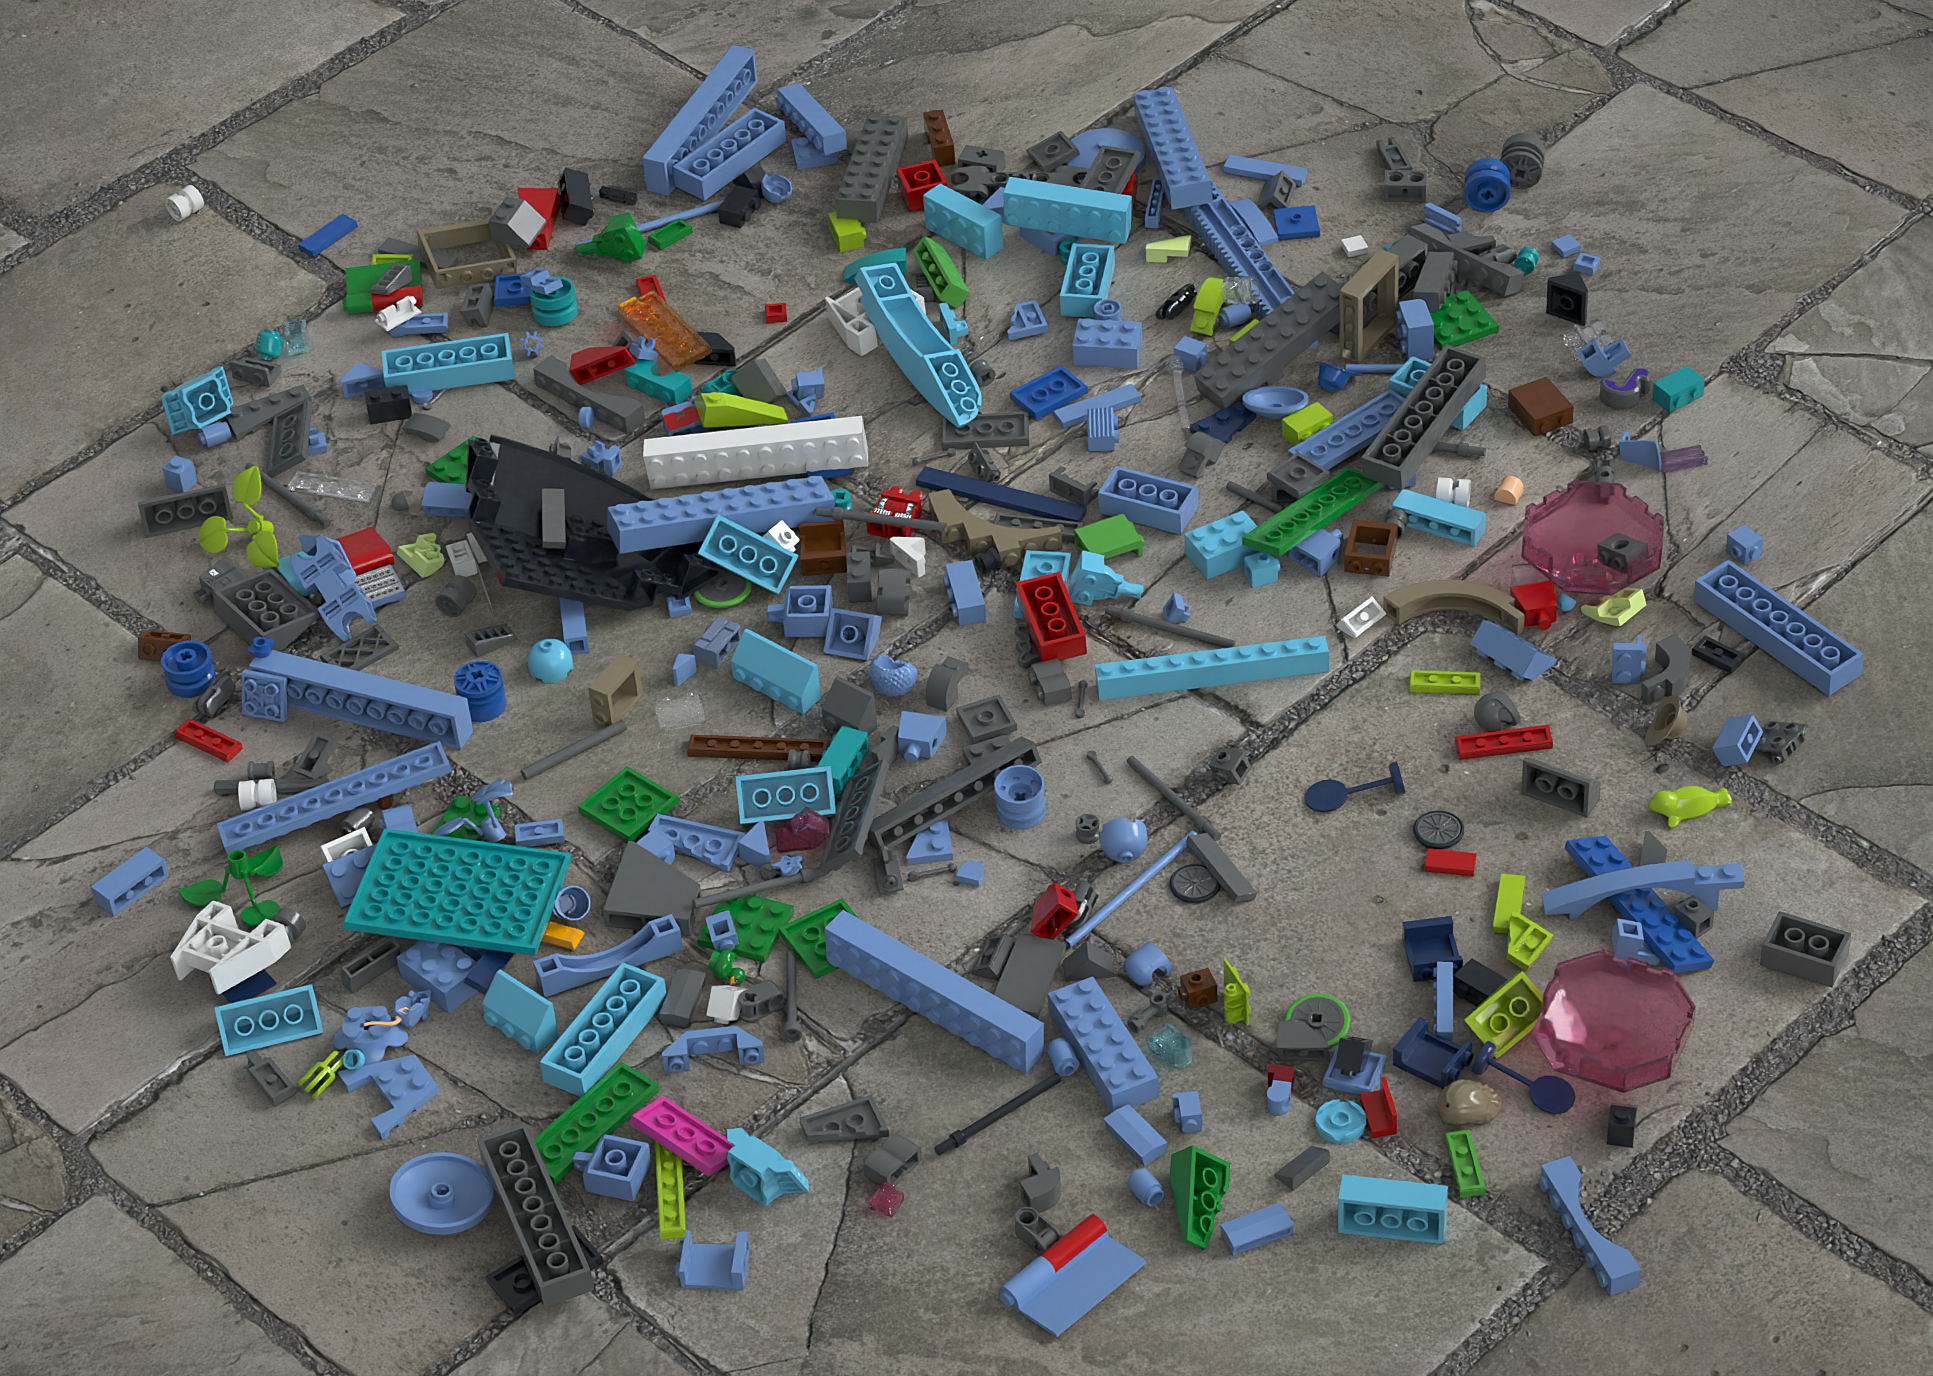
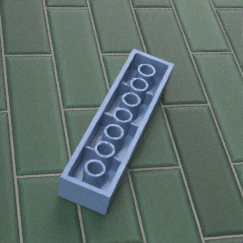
[1694,560,1864,696]

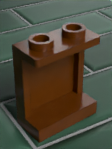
[799,520,847,576]

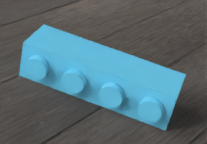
[1392,489,1486,547]

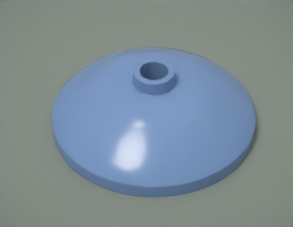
[1243,386,1308,420]

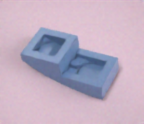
[520,268,563,295]

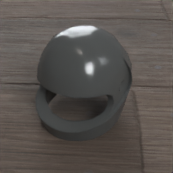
[1474,691,1521,732]

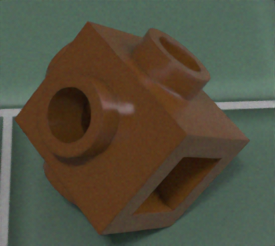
[1178,968,1218,1010]

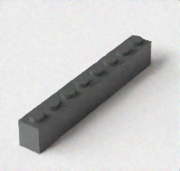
[867,736,1042,851]

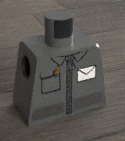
[194,557,248,604]

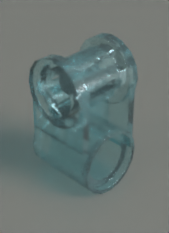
[1146,1023,1193,1069]

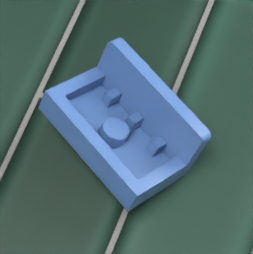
[1611,635,1647,684]

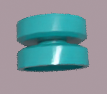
[529,276,578,326]

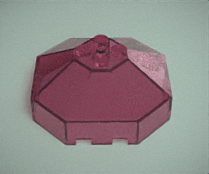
[1521,480,1664,596]
[1532,949,1696,1093]

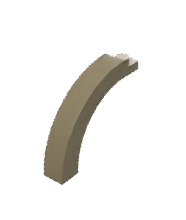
[1383,580,1525,635]

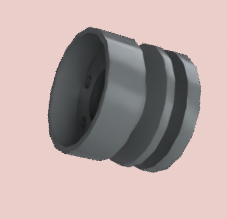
[1500,133,1545,189]

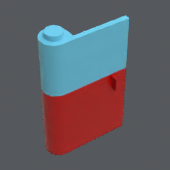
[275,527,395,597]

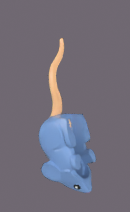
[363,989,432,1027]

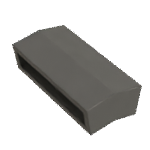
[341,936,400,993]
[659,969,706,1028]

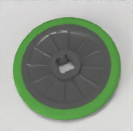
[694,570,752,608]
[1285,993,1350,1048]

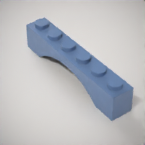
[533,914,683,998]
[1538,1156,1641,1296]

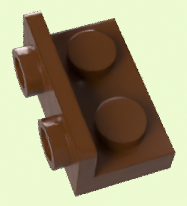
[138,630,191,661]

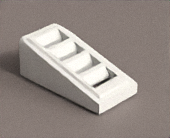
[446,540,478,577]

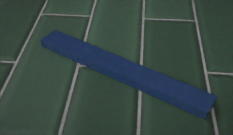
[916,466,1087,522]

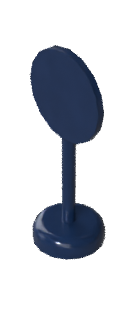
[1305,761,1405,813]
[1471,1041,1576,1114]

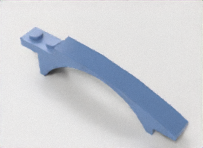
[1542,860,1745,920]

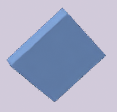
[1323,1044,1387,1095]

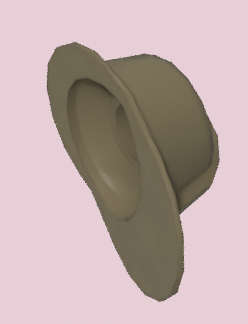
[1645,696,1688,746]

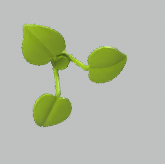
[199,466,280,568]

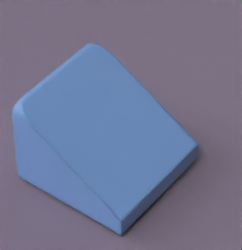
[672,653,697,686]

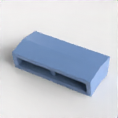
[1104,1104,1167,1167]
[1220,1203,1294,1256]

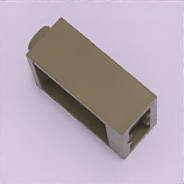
[588,653,644,726]

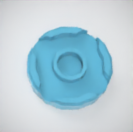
[1315,1099,1366,1144]

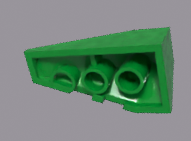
[1170,1145,1230,1250]

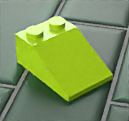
[1464,971,1555,1059]

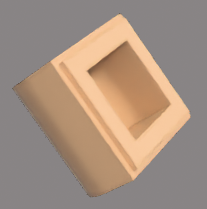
[1494,476,1523,505]

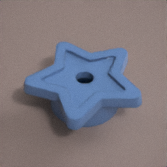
[772,856,802,876]

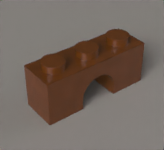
[923,109,955,167]

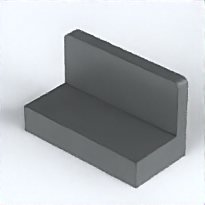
[1257,171,1296,209]

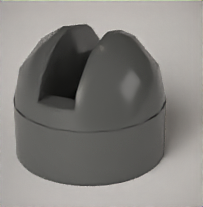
[391,492,409,511]

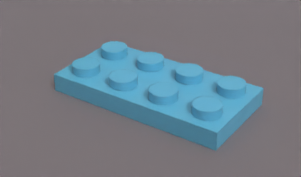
[1013,550,1071,619]

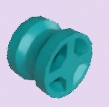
[1060,240,1080,265]
[1514,247,1539,274]
[831,489,852,511]

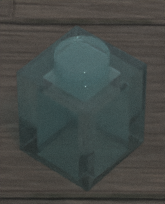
[284,320,310,355]

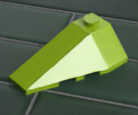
[694,392,788,428]

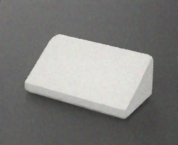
[1336,596,1386,638]

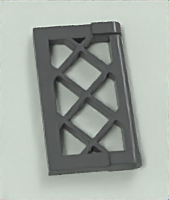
[320,624,399,671]

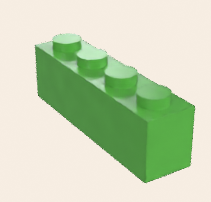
[912,236,970,309]

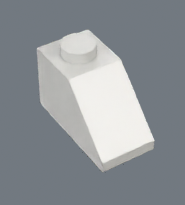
[706,985,748,1024]

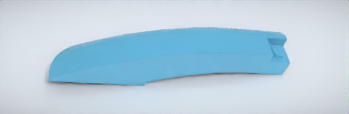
[854,262,982,428]

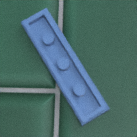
[1223,155,1308,186]
[1054,384,1141,429]

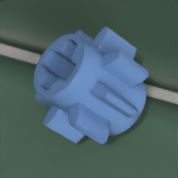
[520,331,545,356]

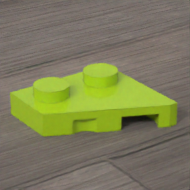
[1506,910,1554,972]

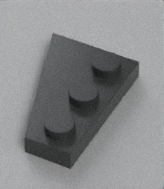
[799,1095,889,1142]

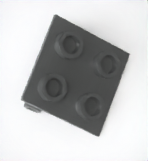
[1754,721,1808,764]

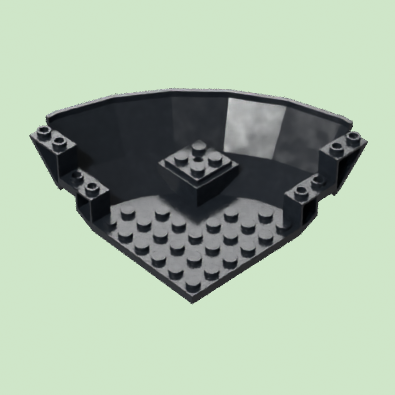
[465,434,728,611]

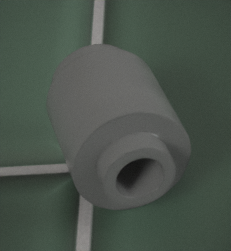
[340,806,375,836]

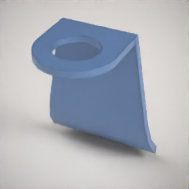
[1619,431,1662,472]

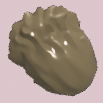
[1437,1079,1502,1126]

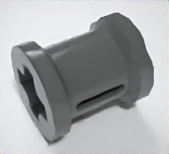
[248,761,275,780]

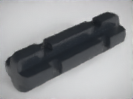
[599,186,638,205]

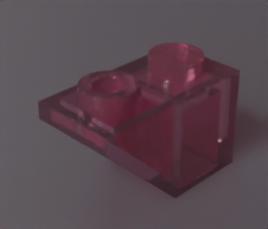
[776,807,830,853]

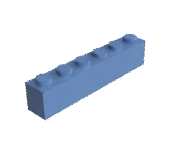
[776,83,847,155]

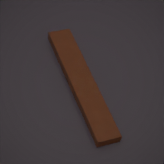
[687,734,830,762]

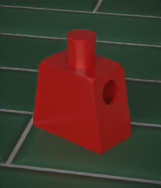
[1510,580,1557,631]
[1030,883,1078,940]

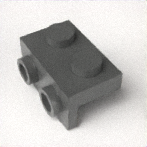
[230,357,282,387]

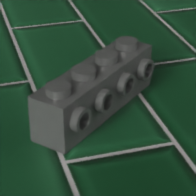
[1413,252,1458,313]

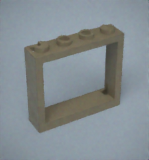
[417,218,517,289]
[1340,249,1399,364]

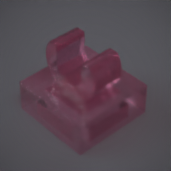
[869,1182,904,1218]

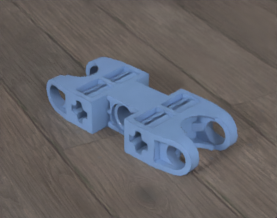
[290,534,377,642]

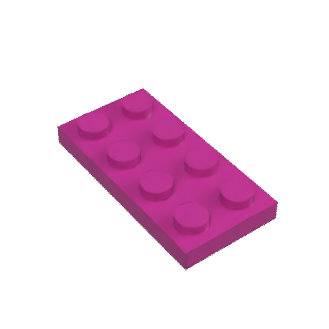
[630,1096,733,1176]

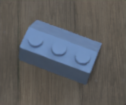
[1470,620,1557,681]

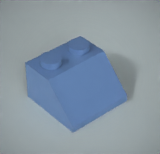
[823,608,882,660]

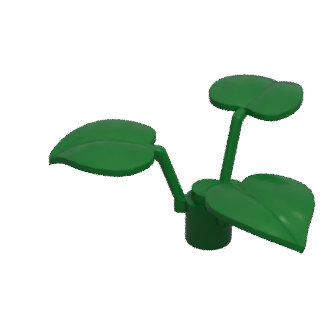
[178,845,283,926]

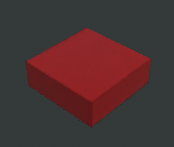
[765,303,788,324]

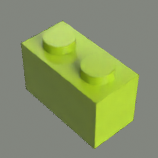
[828,212,867,253]
[1282,402,1333,446]

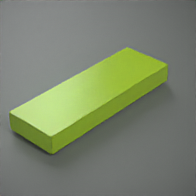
[1409,670,1481,695]
[1493,873,1526,934]

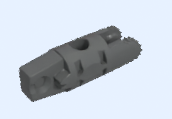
[1594,458,1615,505]

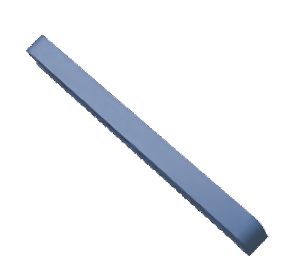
[1181,179,1318,349]

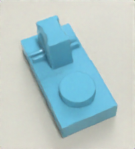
[939,302,969,346]

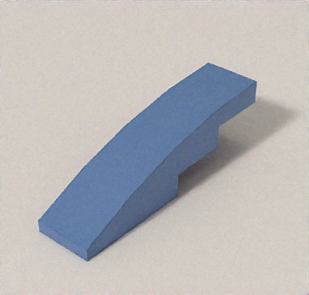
[1229,198,1279,246]

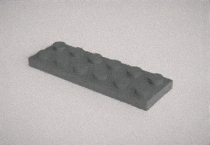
[819,759,890,874]

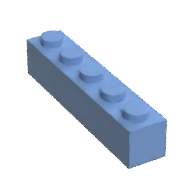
[1145,178,1166,228]
[1433,962,1453,1040]

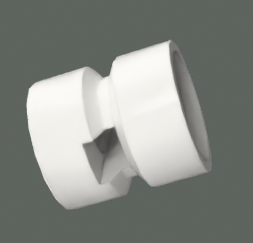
[165,185,204,221]
[1436,477,1471,508]
[238,779,277,812]

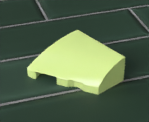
[1146,235,1192,263]
[396,533,445,578]
[1581,588,1646,626]

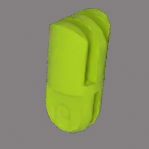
[297,1051,343,1100]

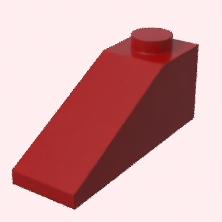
[569,346,636,386]

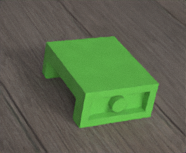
[1074,514,1145,559]

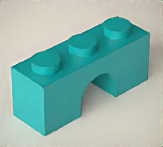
[624,358,692,404]

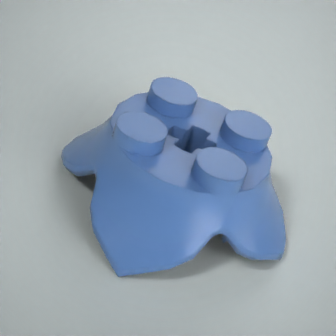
[332,1006,409,1066]

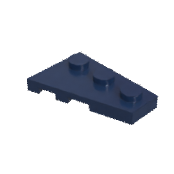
[1190,400,1256,444]

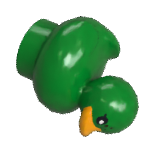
[707,949,746,985]

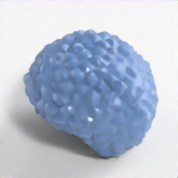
[869,654,918,697]

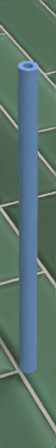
[575,200,724,251]
[1064,831,1197,949]

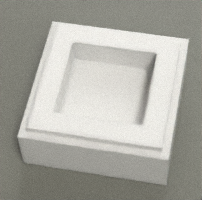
[1341,235,1368,258]

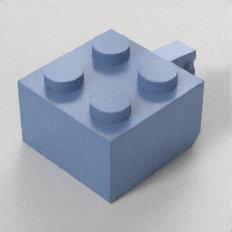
[1395,299,1434,361]
[768,585,833,637]
[573,1134,652,1202]

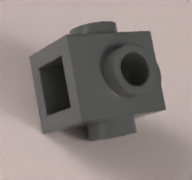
[1209,747,1252,785]

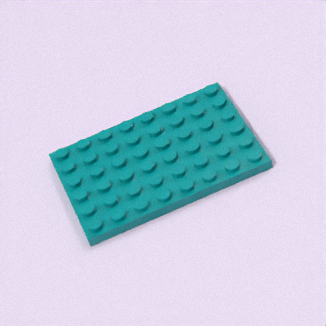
[343,828,572,956]

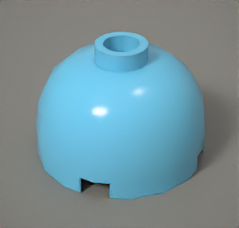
[528,639,573,683]

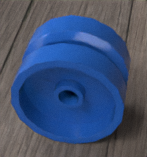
[1465,158,1510,212]
[161,640,217,698]

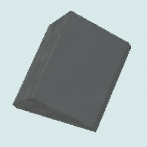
[730,358,787,404]

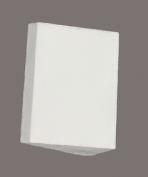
[320,827,372,864]

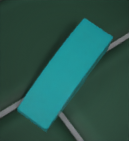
[844,248,907,283]

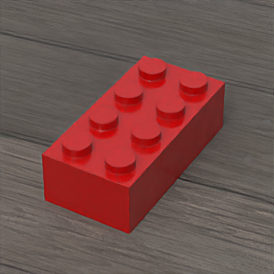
[1016,572,1087,662]

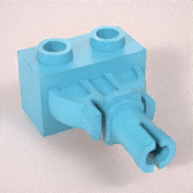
[1069,550,1143,606]

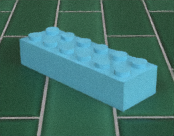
[1003,177,1132,244]
[381,333,515,394]
[540,962,667,1097]

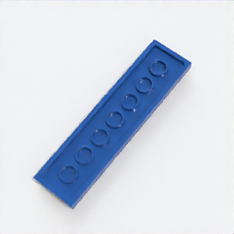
[1564,836,1714,973]

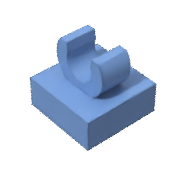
[629,336,659,361]
[307,428,328,456]
[581,440,608,470]
[1163,593,1191,624]

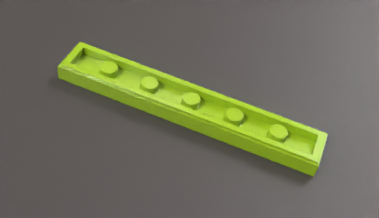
[655,1140,686,1240]

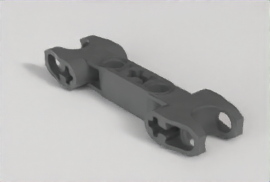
[950,166,1089,205]

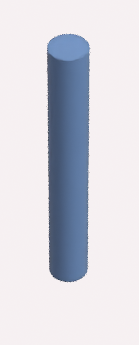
[1346,364,1404,373]

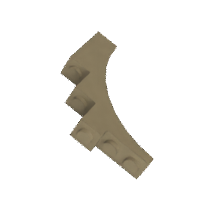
[928,489,1062,569]

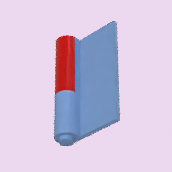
[999,1214,1147,1337]

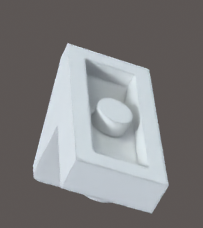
[889,537,926,578]

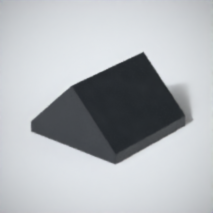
[1546,272,1588,326]

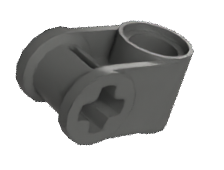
[738,979,787,1023]
[1015,1207,1063,1255]

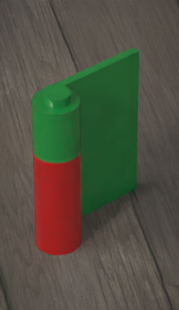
[342,259,424,315]

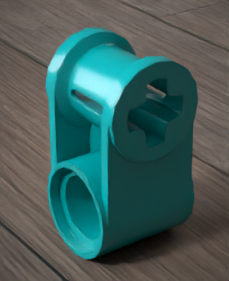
[702,370,741,397]

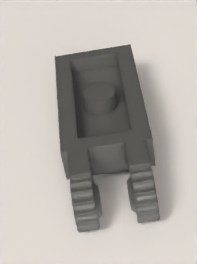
[1376,137,1412,170]

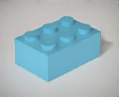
[1184,510,1263,580]

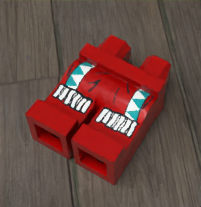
[866,486,922,539]

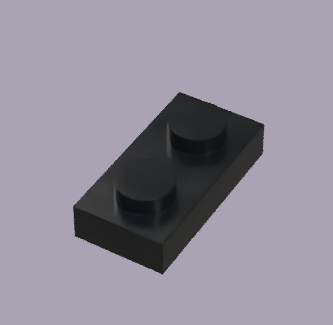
[1692,635,1745,674]

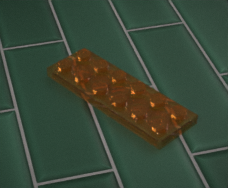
[617,290,712,372]

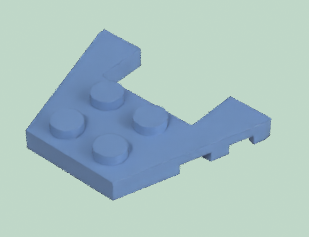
[337,1055,439,1140]

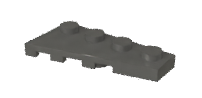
[224,384,312,442]

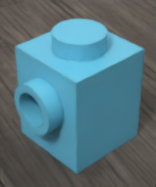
[1244,552,1280,588]

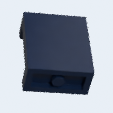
[1402,916,1463,982]
[1393,1017,1474,1089]

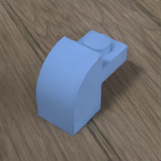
[1577,338,1632,377]
[1611,918,1660,968]

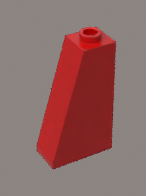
[517,188,560,250]

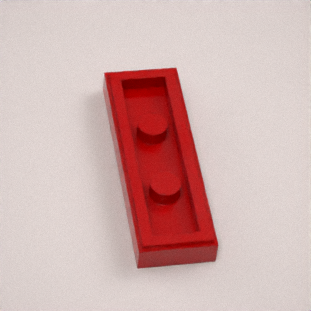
[174,719,243,762]

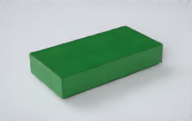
[647,218,693,251]

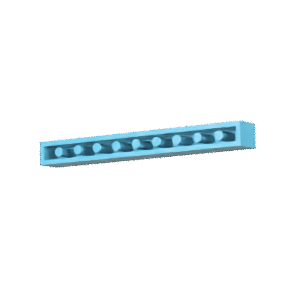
[1095,636,1329,701]

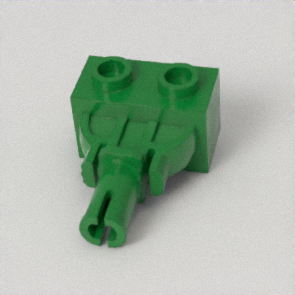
[576,212,646,264]

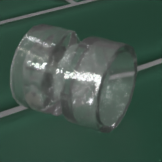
[1222,276,1260,305]

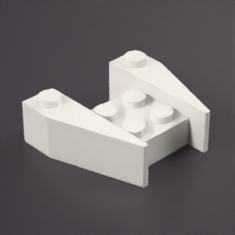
[825,287,926,356]
[170,900,291,994]

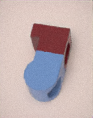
[1267,1064,1295,1115]

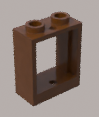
[1344,519,1398,577]

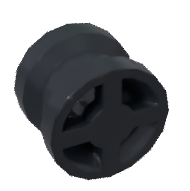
[974,547,1002,575]

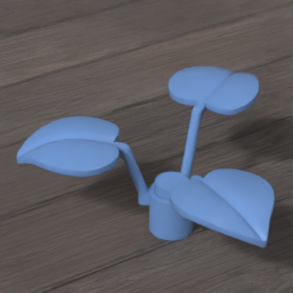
[432,777,513,843]

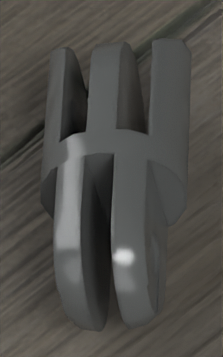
[1477,244,1517,264]
[192,676,234,716]
[1067,880,1099,929]

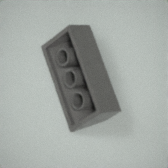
[138,483,233,538]

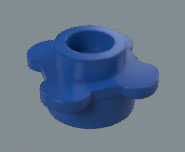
[248,637,275,658]

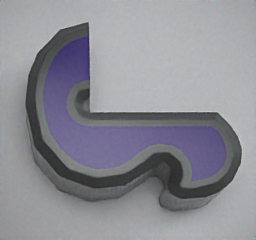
[1600,368,1651,409]

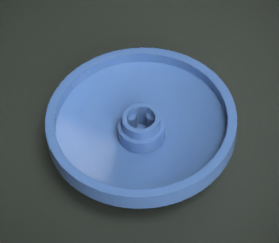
[1065,128,1145,180]
[389,1152,494,1235]

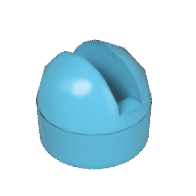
[1557,592,1577,612]
[343,1049,365,1070]

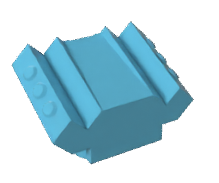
[161,366,234,435]
[727,1128,809,1207]

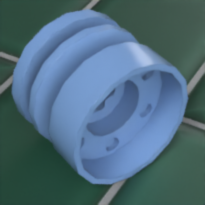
[994,765,1046,829]

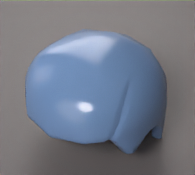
[761,173,793,203]

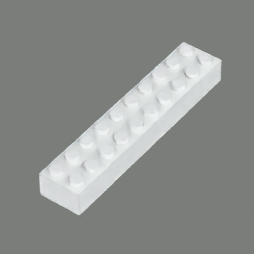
[643,416,868,490]

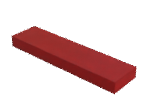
[1455,725,1553,760]

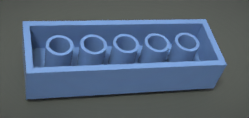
[672,108,786,201]
[1048,976,1159,1113]

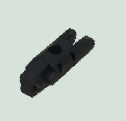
[1155,284,1197,320]

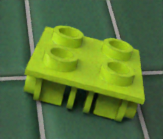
[1223,958,1251,1026]

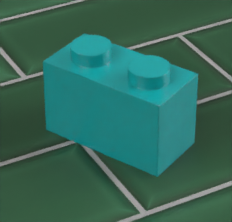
[1652,366,1705,413]

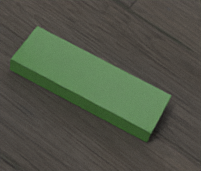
[1444,1130,1486,1198]

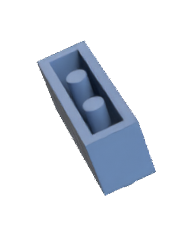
[942,560,986,626]
[91,847,169,916]

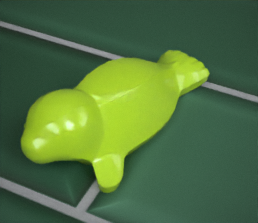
[1648,786,1732,829]

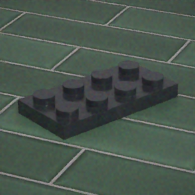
[486,1225,604,1315]

